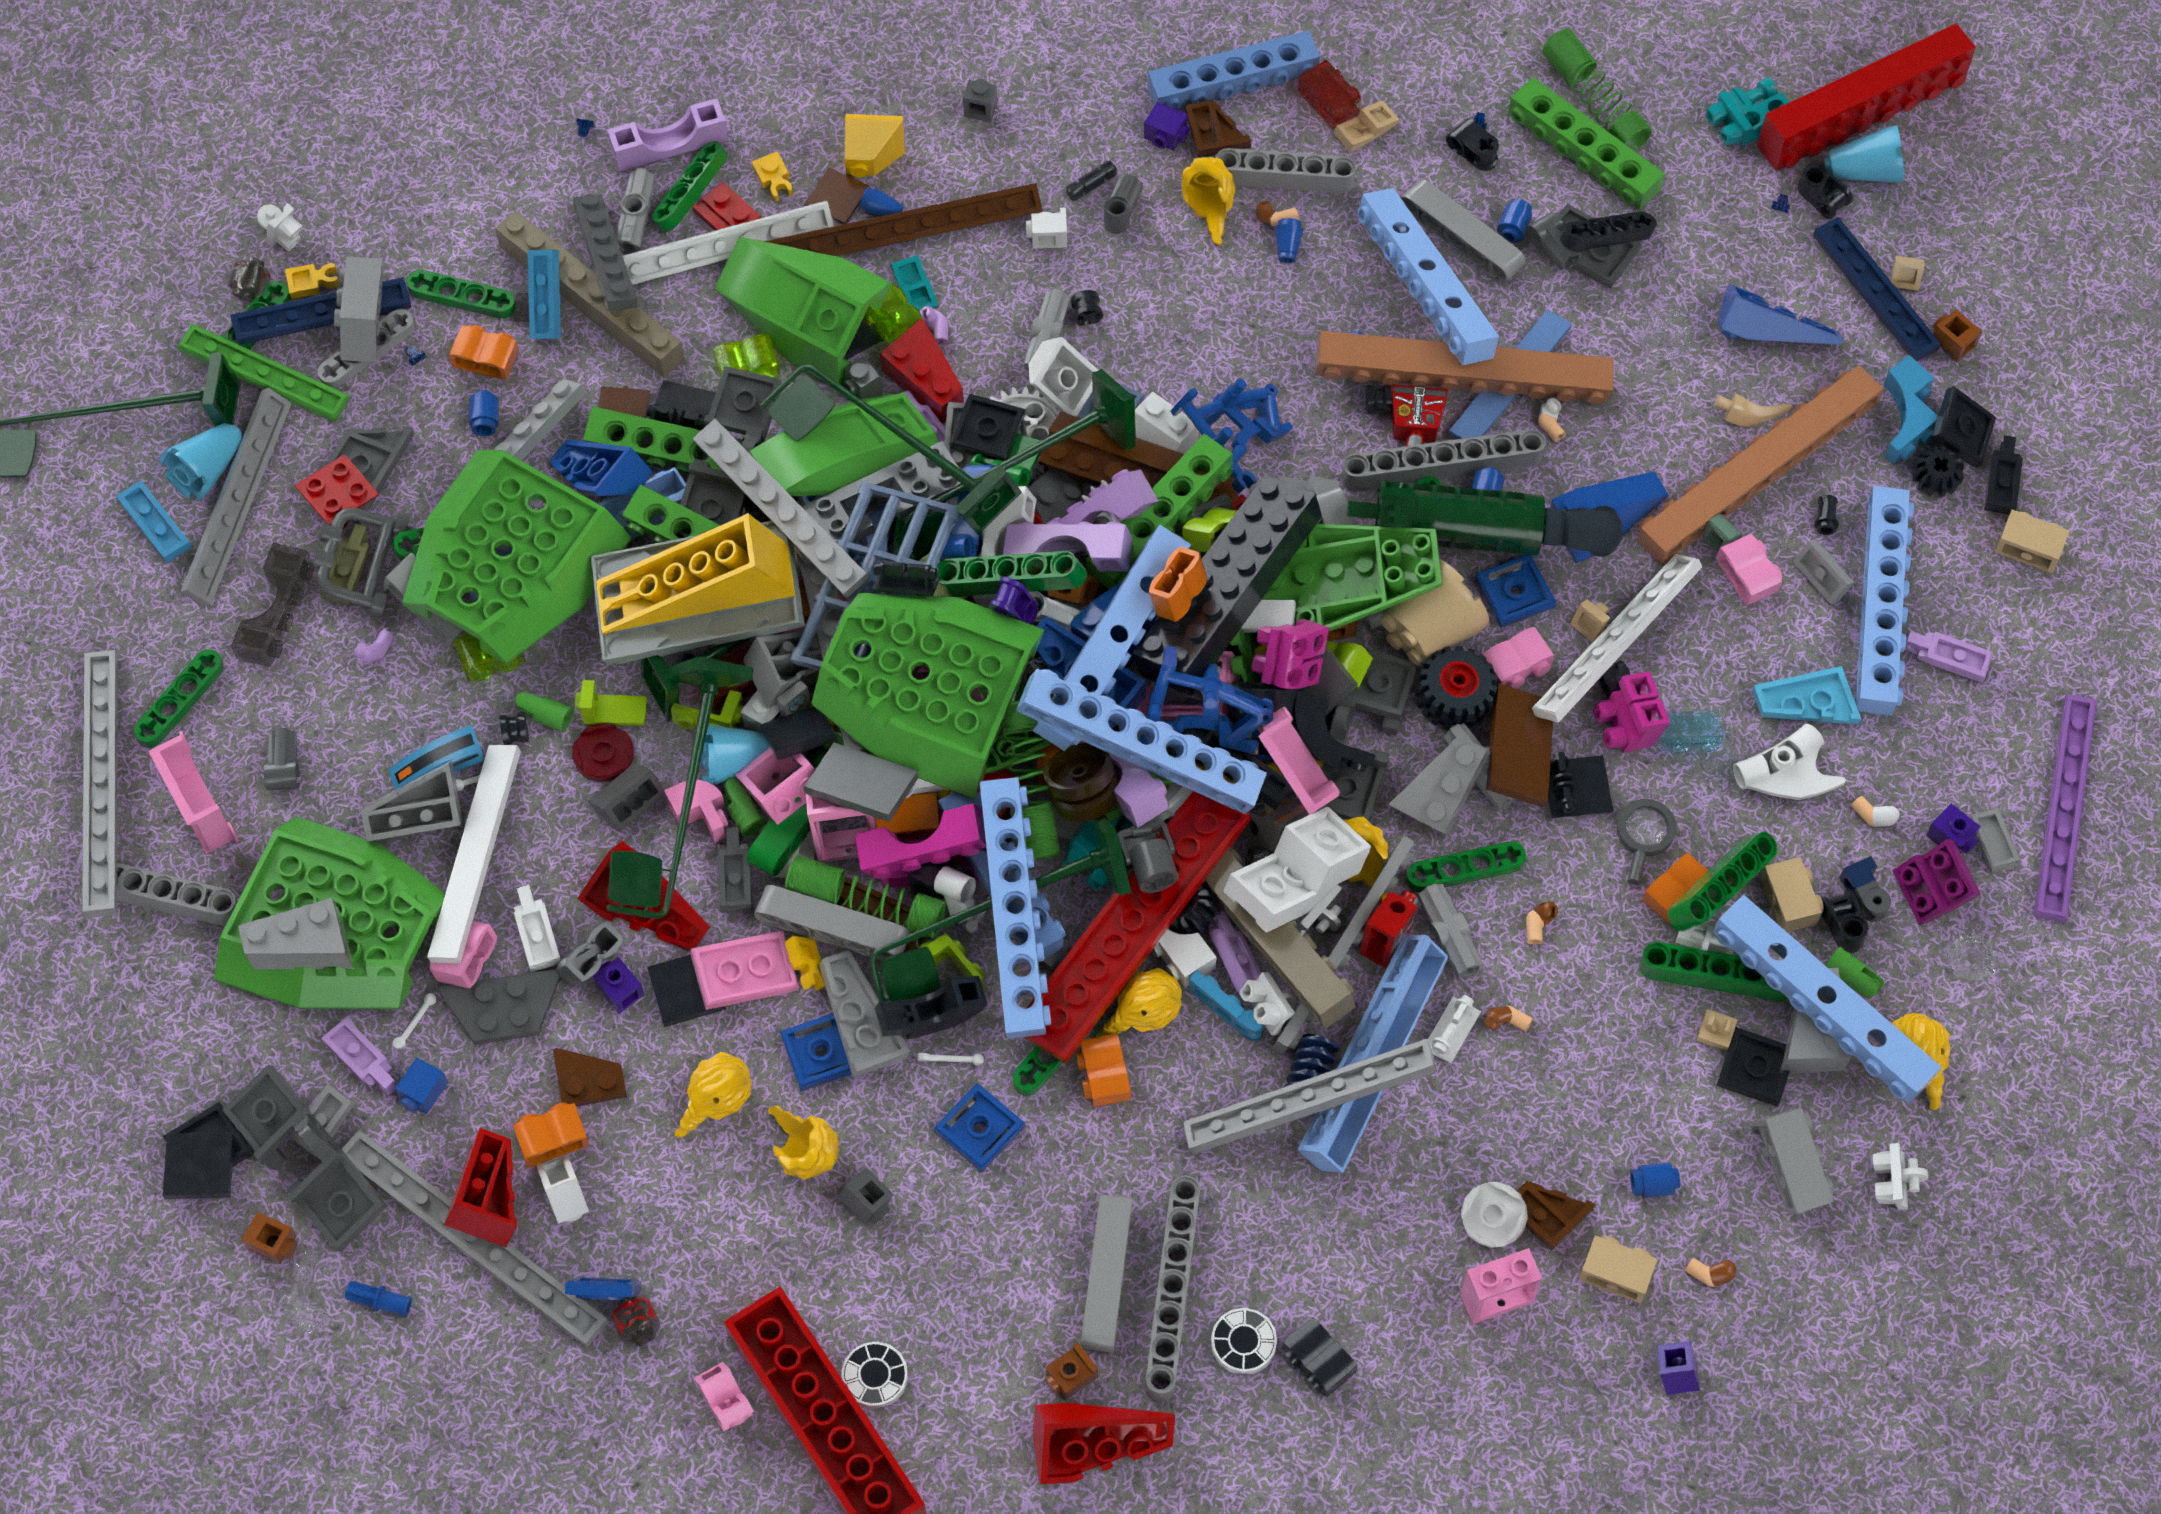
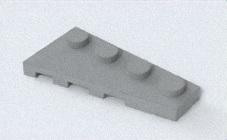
[819,950,910,1078]

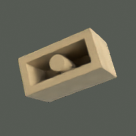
[1995,510,2070,573]
[1760,857,1824,932]
[1579,1235,1658,1304]

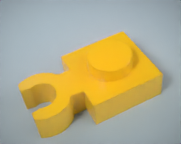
[751,151,793,201]
[285,263,339,300]
[784,936,825,991]

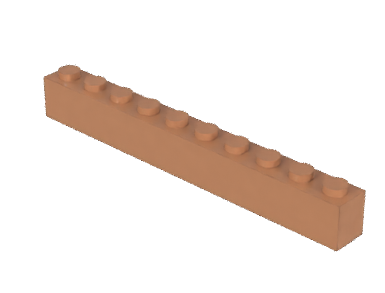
[1315,331,1614,404]
[1637,365,1884,565]

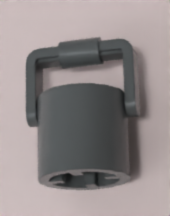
[1118,821,1179,893]

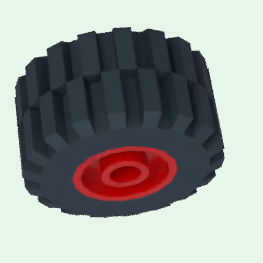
[1415,646,1497,730]

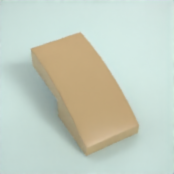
[1333,100,1400,153]

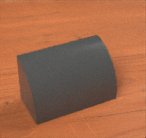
[588,762,665,832]

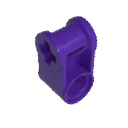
[988,577,1038,625]

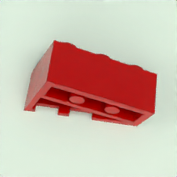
[880,318,964,424]
[444,1128,517,1248]

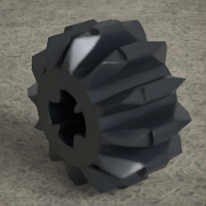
[1912,446,1964,498]
[1171,885,1220,934]

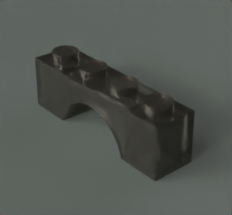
[231,542,314,667]

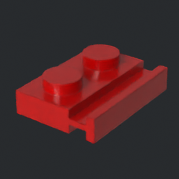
[692,182,761,231]

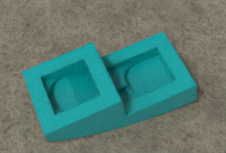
[890,255,939,316]

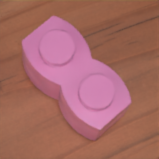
[1716,534,1783,606]
[1482,627,1554,689]
[429,921,497,989]

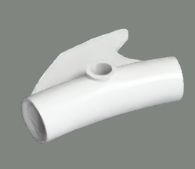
[1733,724,1846,800]

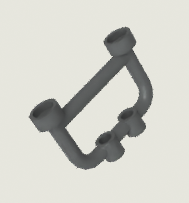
[312,508,410,618]

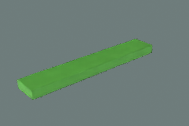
[177,324,350,422]

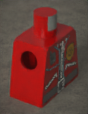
[1391,384,1448,447]
[1359,890,1419,969]

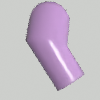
[919,306,949,347]
[354,630,395,663]

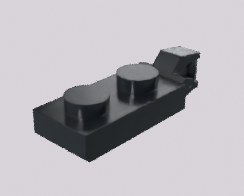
[1984,435,2023,515]

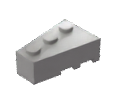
[334,257,383,362]
[382,552,471,648]
[743,631,822,709]
[1388,735,1491,835]
[361,760,463,842]
[238,898,354,969]
[1780,968,1852,1073]
[1749,1108,1834,1215]

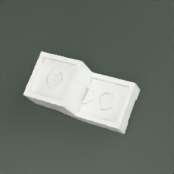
[1223,807,1372,933]

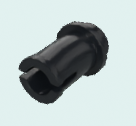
[1814,495,1839,535]

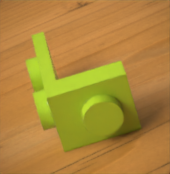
[575,680,648,726]
[671,690,745,729]
[919,933,986,990]

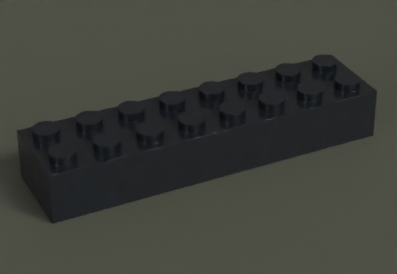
[1132,474,1322,696]

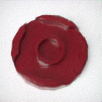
[572,723,634,782]

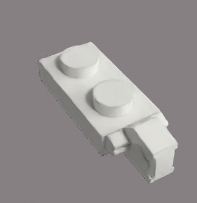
[514,885,561,973]

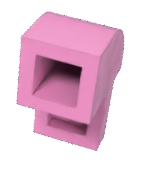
[664,780,728,843]
[694,1362,753,1432]

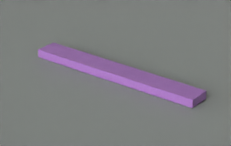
[2034,694,2097,923]

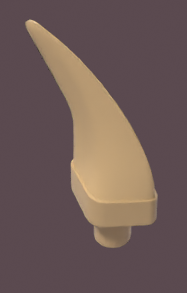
[1714,394,1792,427]

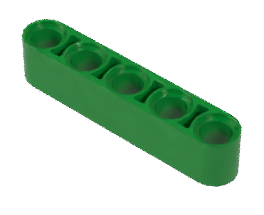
[937,551,1087,596]
[746,748,829,876]
[1668,832,1778,932]
[1639,942,1788,1001]

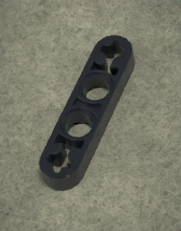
[1560,212,1657,251]

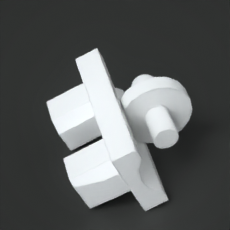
[257,203,302,252]
[1295,885,1342,935]
[1676,919,1734,954]
[1239,972,1295,1036]
[1873,1143,1928,1210]

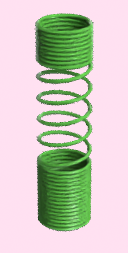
[1542,29,1652,150]
[1002,700,1061,860]
[785,855,946,939]

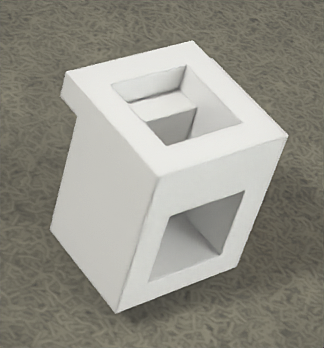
[1026,208,1067,249]

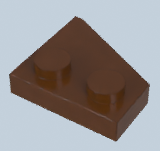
[1185,100,1251,157]
[553,1048,627,1107]
[1517,1181,1596,1251]

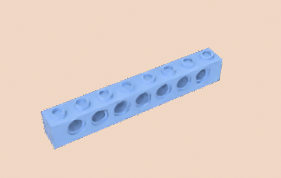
[1856,486,1914,716]
[1016,669,1267,814]
[980,777,1051,1039]

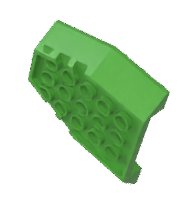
[402,450,632,664]
[811,593,1045,799]
[214,817,446,1010]

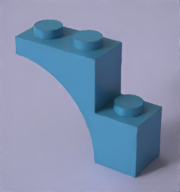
[1883,355,1938,465]

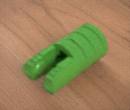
[515,691,574,733]
[722,777,766,837]
[1826,946,1885,999]

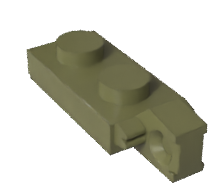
[319,524,371,605]

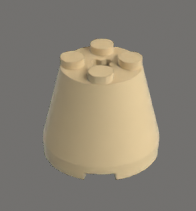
[1380,559,1489,665]

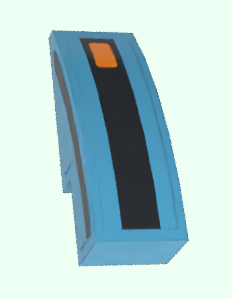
[388,725,484,790]

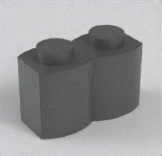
[555,921,624,987]

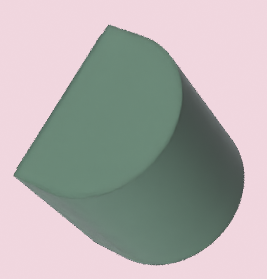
[1702,514,1743,552]

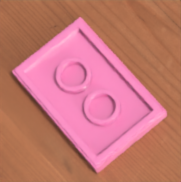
[690,930,799,1010]

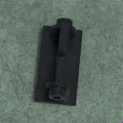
[872,560,940,596]

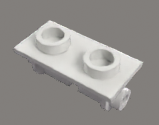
[1428,995,1481,1064]

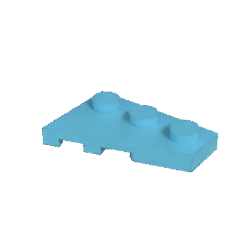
[1752,666,1861,725]

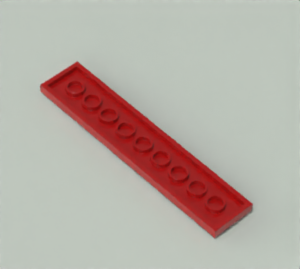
[1024,791,1251,1064]

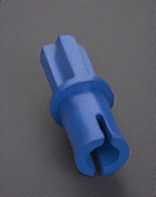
[345,1281,413,1317]

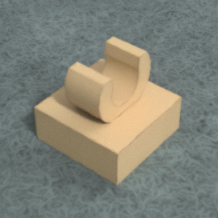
[1890,256,1925,291]
[1570,599,1610,643]
[1696,1009,1738,1051]

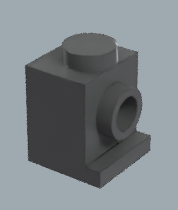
[963,79,999,122]
[844,357,883,399]
[836,1167,894,1225]

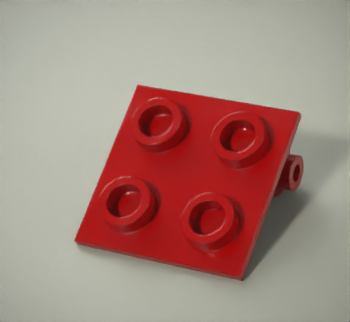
[295,454,379,529]

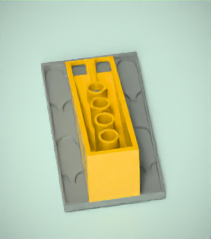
[591,514,805,665]

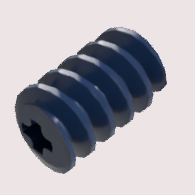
[1284,1033,1339,1087]

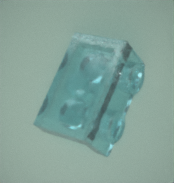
[1656,710,1726,754]

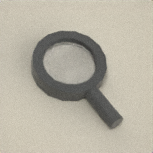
[1617,799,1676,885]

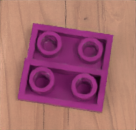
[1892,839,1981,925]

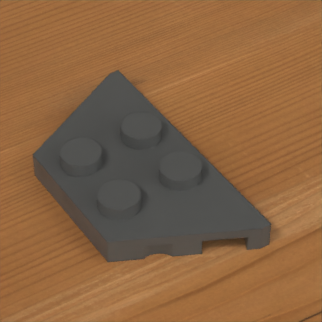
[324,427,414,524]
[1028,468,1100,524]
[438,969,562,1045]

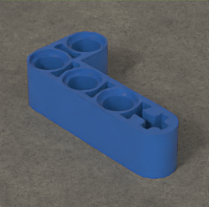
[940,464,996,562]

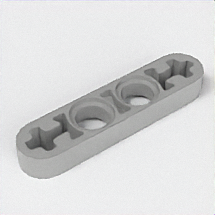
[317,309,415,388]

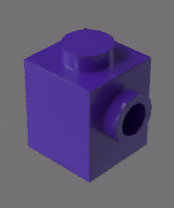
[1144,102,1190,151]
[1926,803,1981,854]
[593,957,644,1014]
[1657,1341,1700,1395]

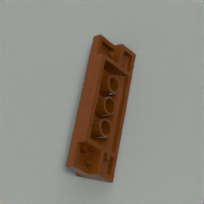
[1038,411,1224,504]

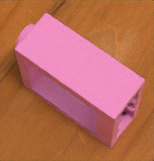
[735,748,815,825]
[806,794,876,862]
[1460,1248,1542,1324]

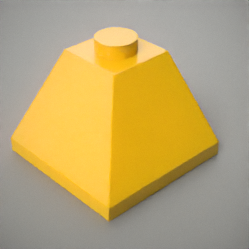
[845,114,906,178]

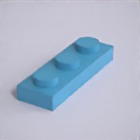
[528,250,561,339]
[116,480,192,564]

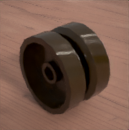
[1044,743,1120,822]

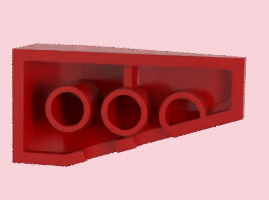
[577,841,710,951]
[1033,1403,1175,1484]

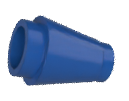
[859,187,904,217]
[1275,218,1304,263]

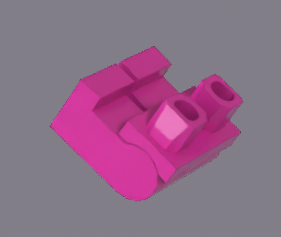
[1251,619,1329,689]
[1592,671,1671,753]

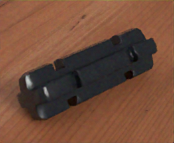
[1066,161,1117,201]

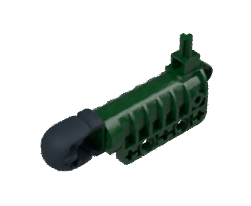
[1346,480,1623,557]

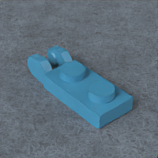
[1189,970,1264,1042]

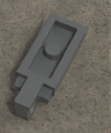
[718,827,752,913]

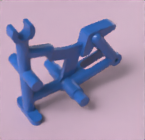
[1170,378,1293,493]
[1138,646,1273,753]

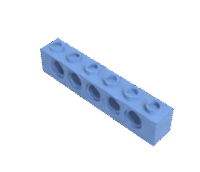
[1148,30,1320,110]
[938,791,1066,966]

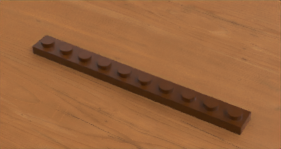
[764,183,1043,257]

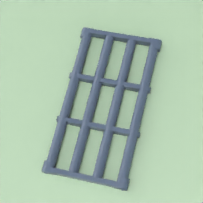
[789,481,960,671]

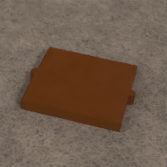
[804,168,870,224]
[598,386,650,437]

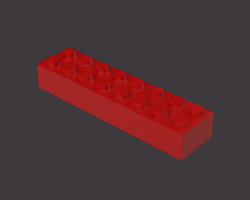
[1757,23,1976,171]
[724,1286,926,1514]

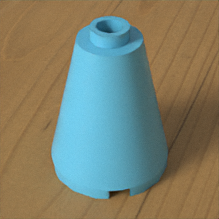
[1824,125,1905,183]
[159,423,243,500]
[700,724,770,785]

